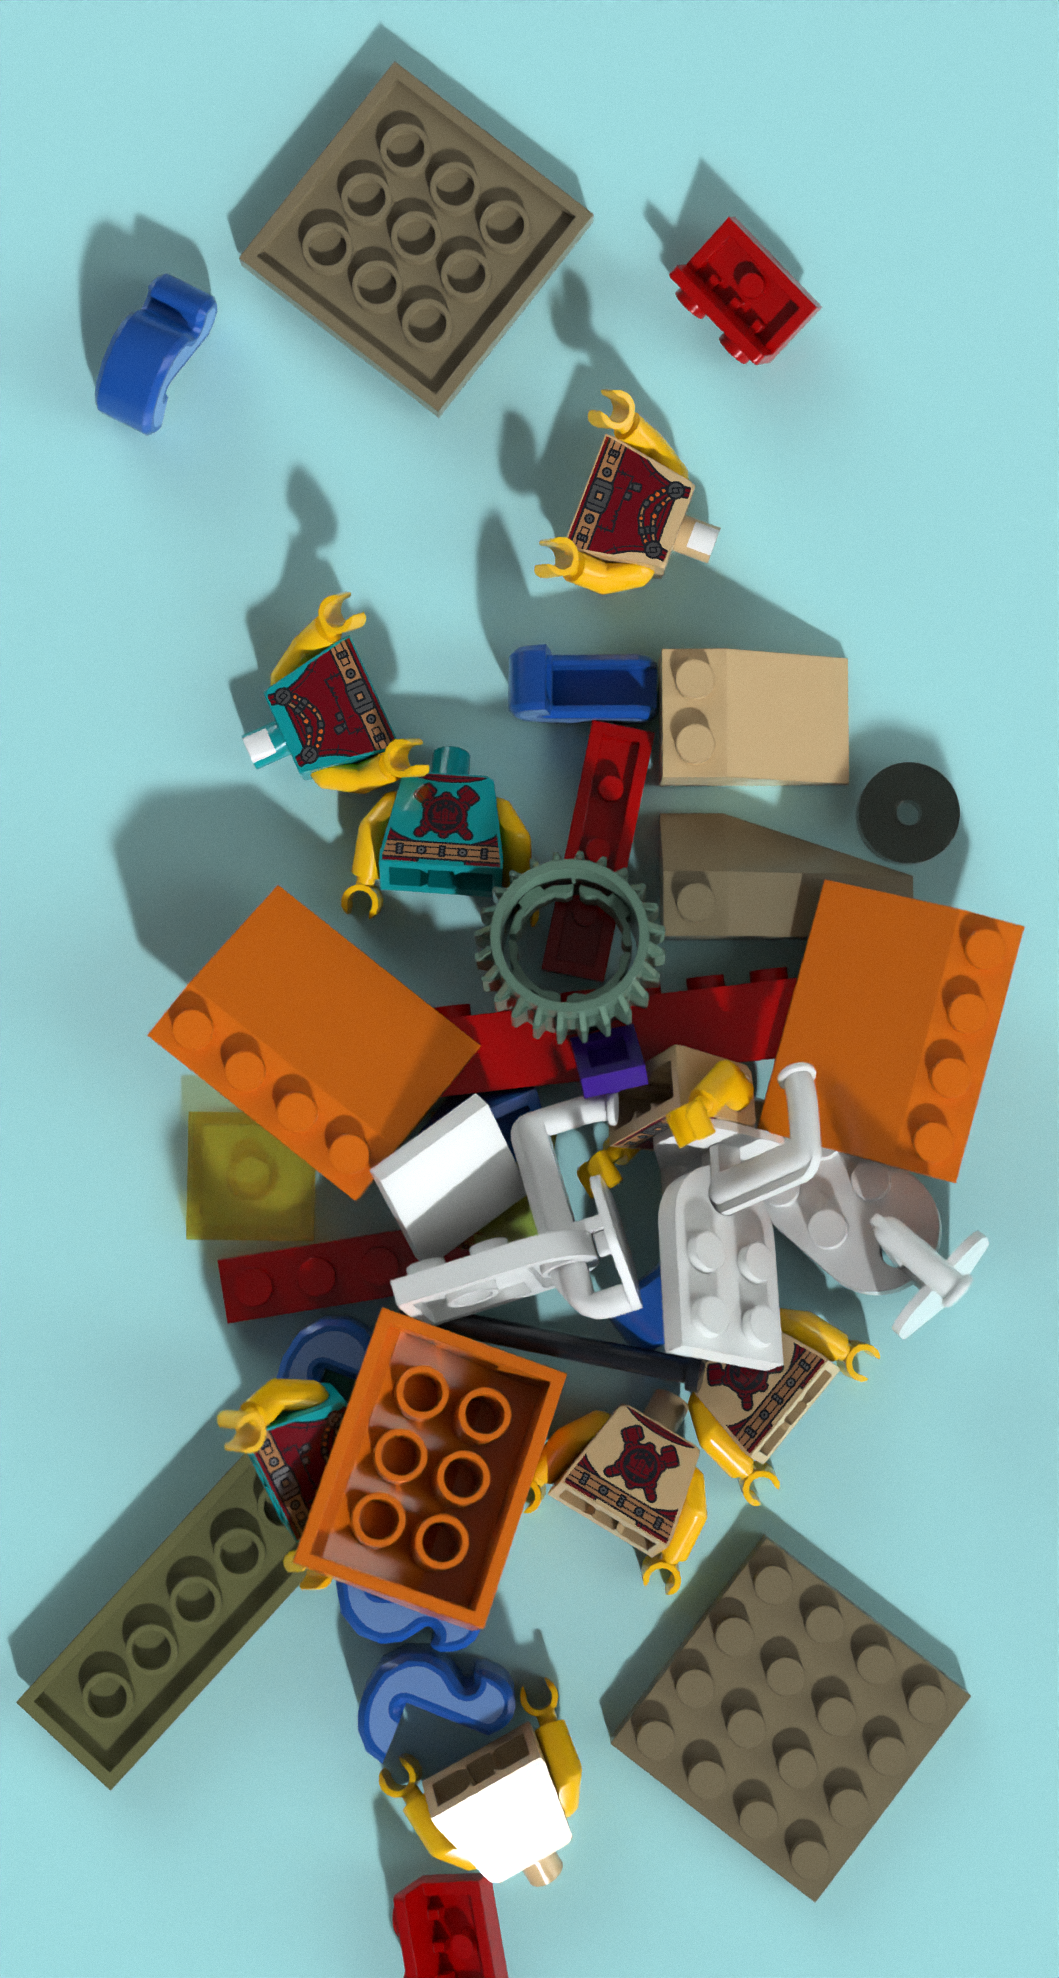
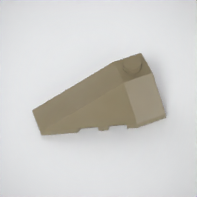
[659,813,913,940]

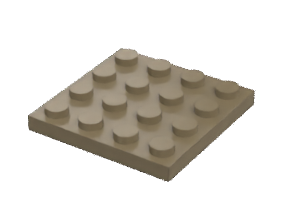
[239,61,594,418]
[610,1534,971,1903]

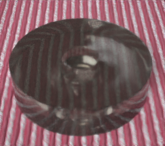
[856,762,960,865]

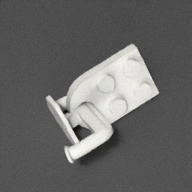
[653,1062,822,1371]
[391,1092,643,1326]
[763,1137,989,1340]

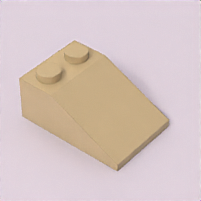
[658,648,849,786]

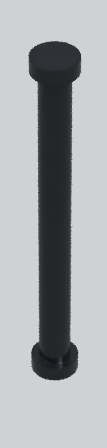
[399,1308,706,1393]

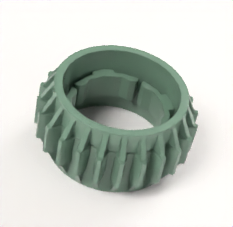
[475,851,666,1044]

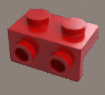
[669,217,822,365]
[392,1873,508,1978]

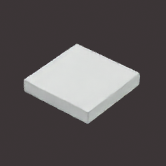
[369,1094,527,1261]

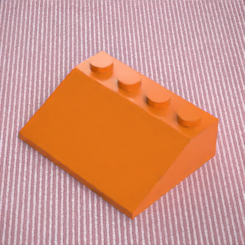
[757,879,1025,1183]
[147,885,481,1201]
[292,1307,567,1631]

